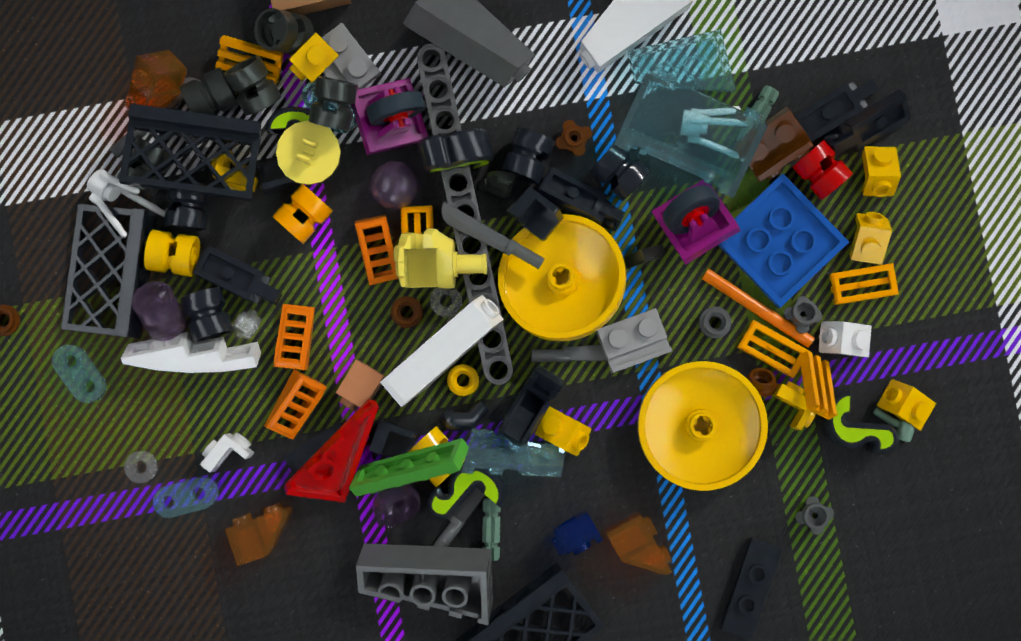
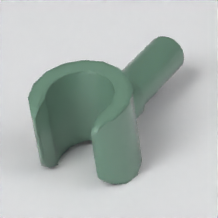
[873,407,914,442]

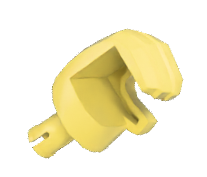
[393,228,487,289]

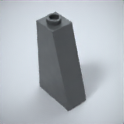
[403,0,535,88]

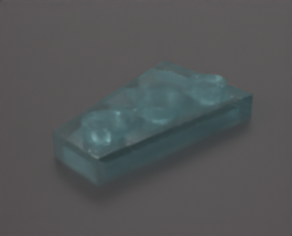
[627,29,736,93]
[462,428,565,477]

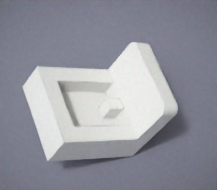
[819,321,872,357]
[200,433,254,473]

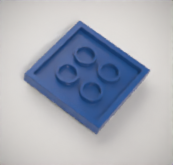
[718,173,849,308]

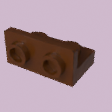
[734,106,813,182]

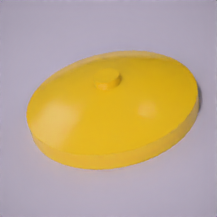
[498,214,627,341]
[638,361,768,491]

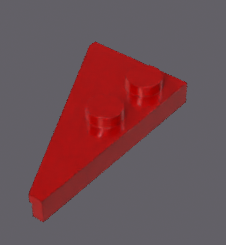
[284,399,379,503]

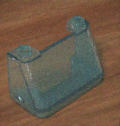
[614,67,768,198]

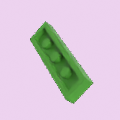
[349,438,469,497]

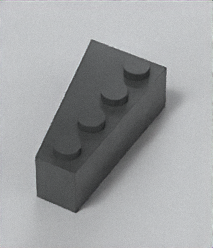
[356,543,493,625]

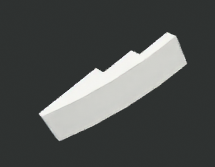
[121,332,261,373]

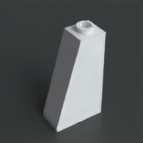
[579,0,693,73]
[380,295,504,407]

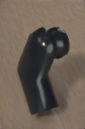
[441,400,489,432]

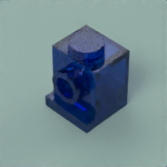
[551,510,603,556]

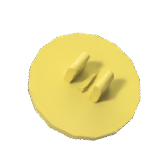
[276,120,341,185]

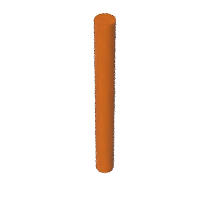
[701,268,815,348]

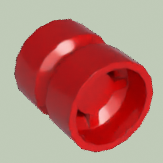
[792,140,853,200]

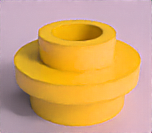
[447,364,479,396]

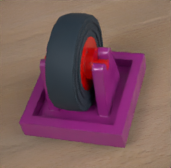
[351,78,428,155]
[652,178,740,265]

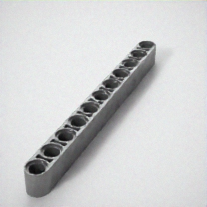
[417,44,513,384]

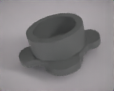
[784,296,822,334]
[795,496,834,535]

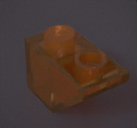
[125,50,187,111]
[225,503,293,566]
[604,512,673,575]

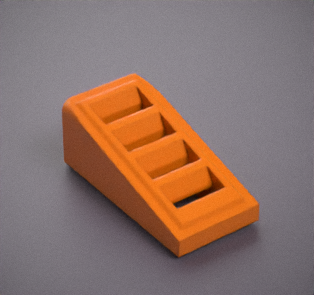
[355,214,399,285]
[273,304,315,370]
[264,369,327,440]

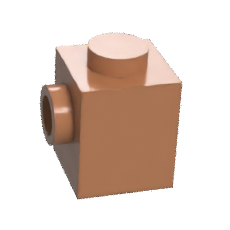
[336,360,386,412]

